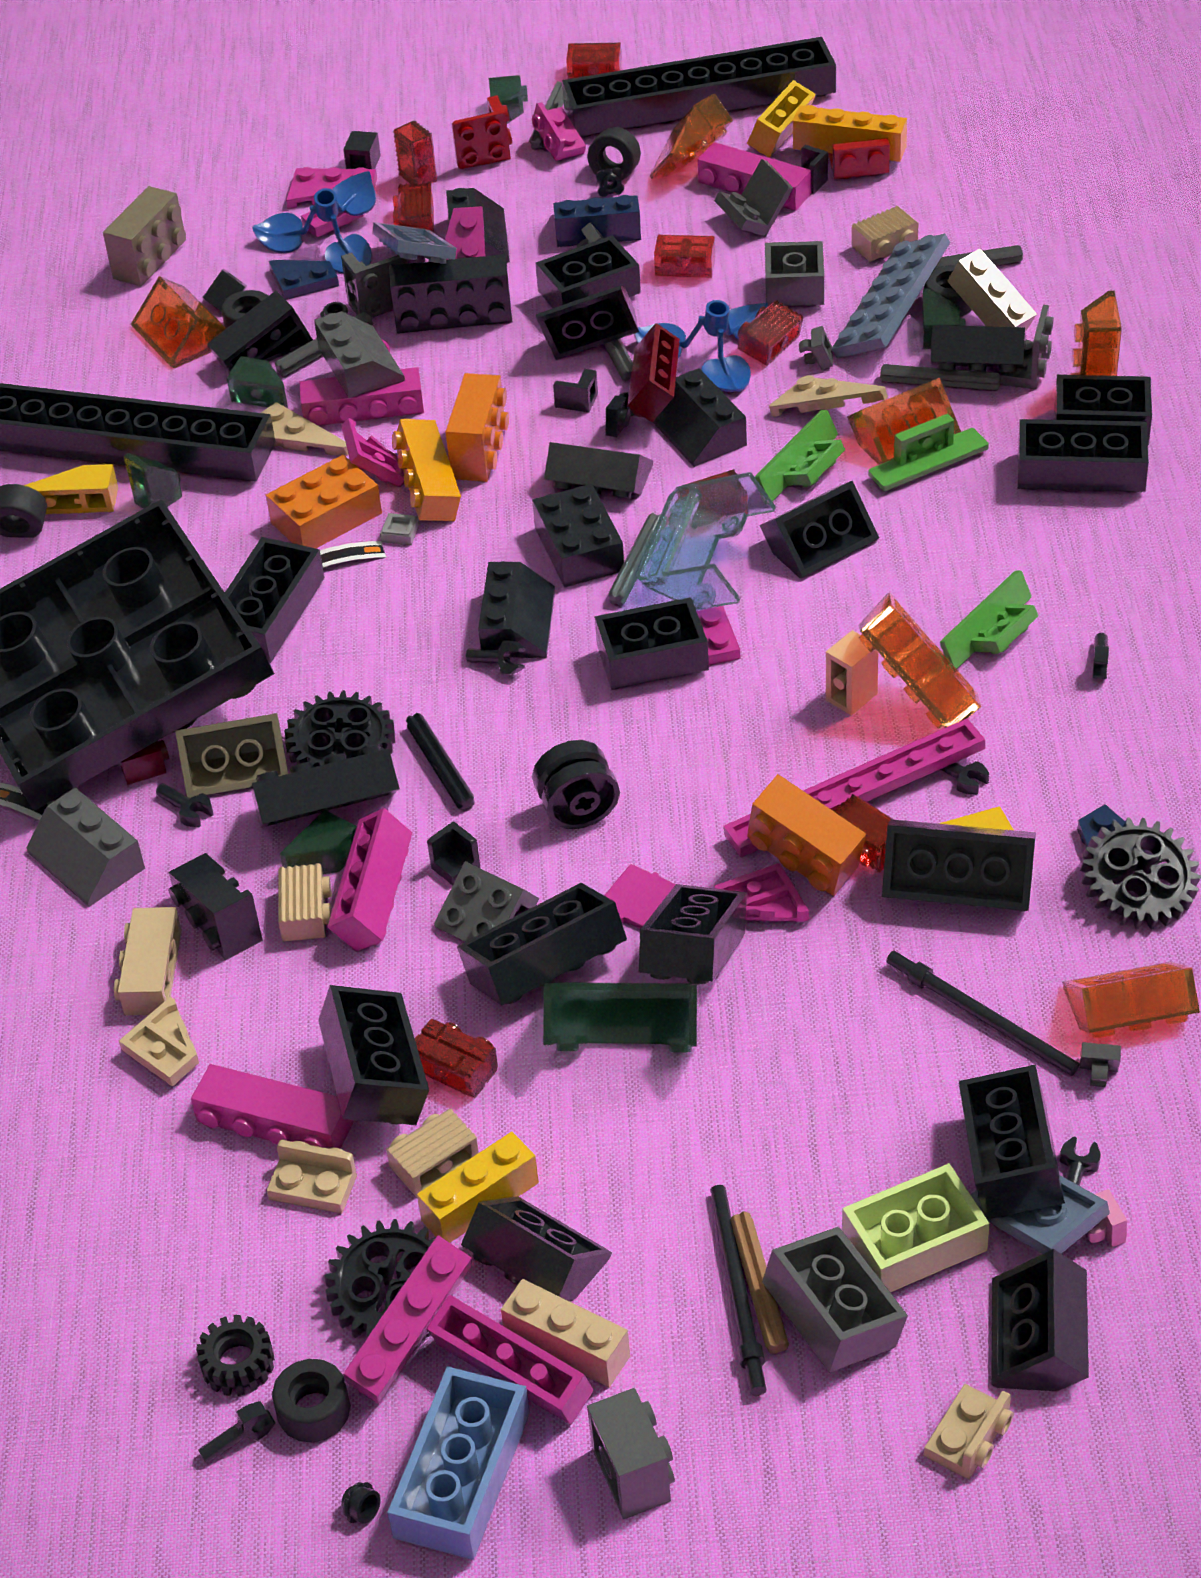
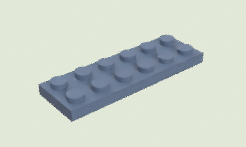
[372,222,457,264]
[832,233,950,358]

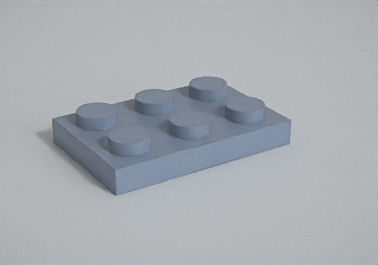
[970,1175,1110,1254]

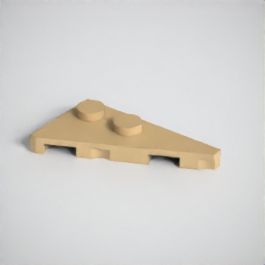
[769,375,888,417]
[261,402,349,456]

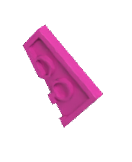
[286,167,377,209]

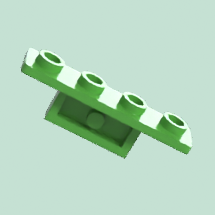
[755,410,845,502]
[868,413,989,491]
[940,570,1038,669]

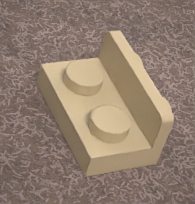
[267,1140,357,1214]
[924,1384,1014,1480]

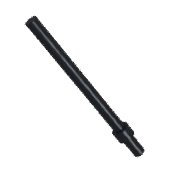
[886,950,1080,1076]
[710,1185,767,1396]

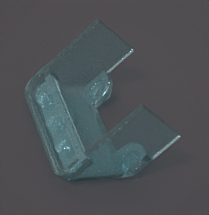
[637,472,776,610]

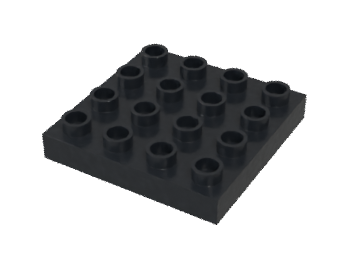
[0,499,275,811]

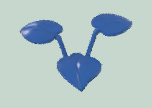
[252,171,376,273]
[634,300,769,392]

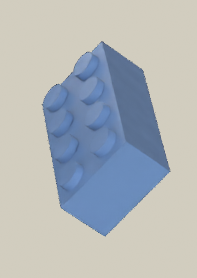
[387,1366,530,1560]

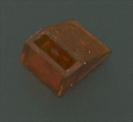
[650,93,733,179]

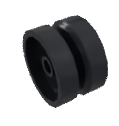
[532,740,620,829]

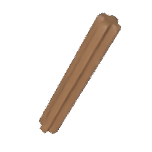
[730,1211,789,1354]

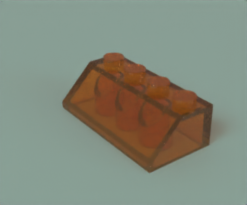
[858,592,981,729]

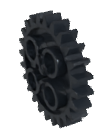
[284,690,395,767]
[1080,817,1201,929]
[325,1219,453,1338]

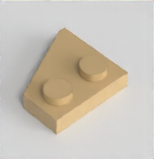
[119,996,199,1086]

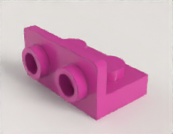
[531,102,586,161]

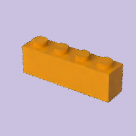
[793,105,907,162]
[392,419,461,521]

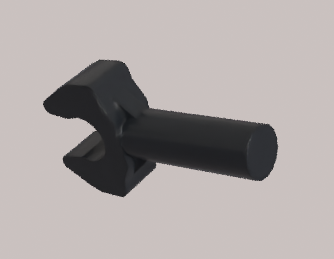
[1092,633,1109,679]
[466,641,526,674]
[940,761,989,795]
[156,783,214,827]
[1059,1137,1101,1186]
[198,1401,276,1463]

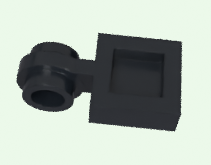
[605,392,635,437]

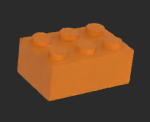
[445,373,509,482]
[265,454,382,548]
[747,774,866,897]

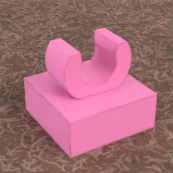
[1088,1189,1127,1247]

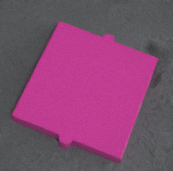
[604,864,676,929]

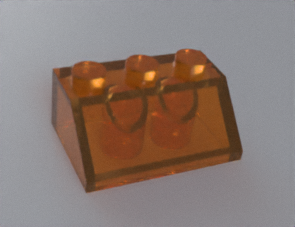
[130,276,226,368]
[1070,290,1122,376]
[847,378,961,465]
[1062,962,1200,1038]

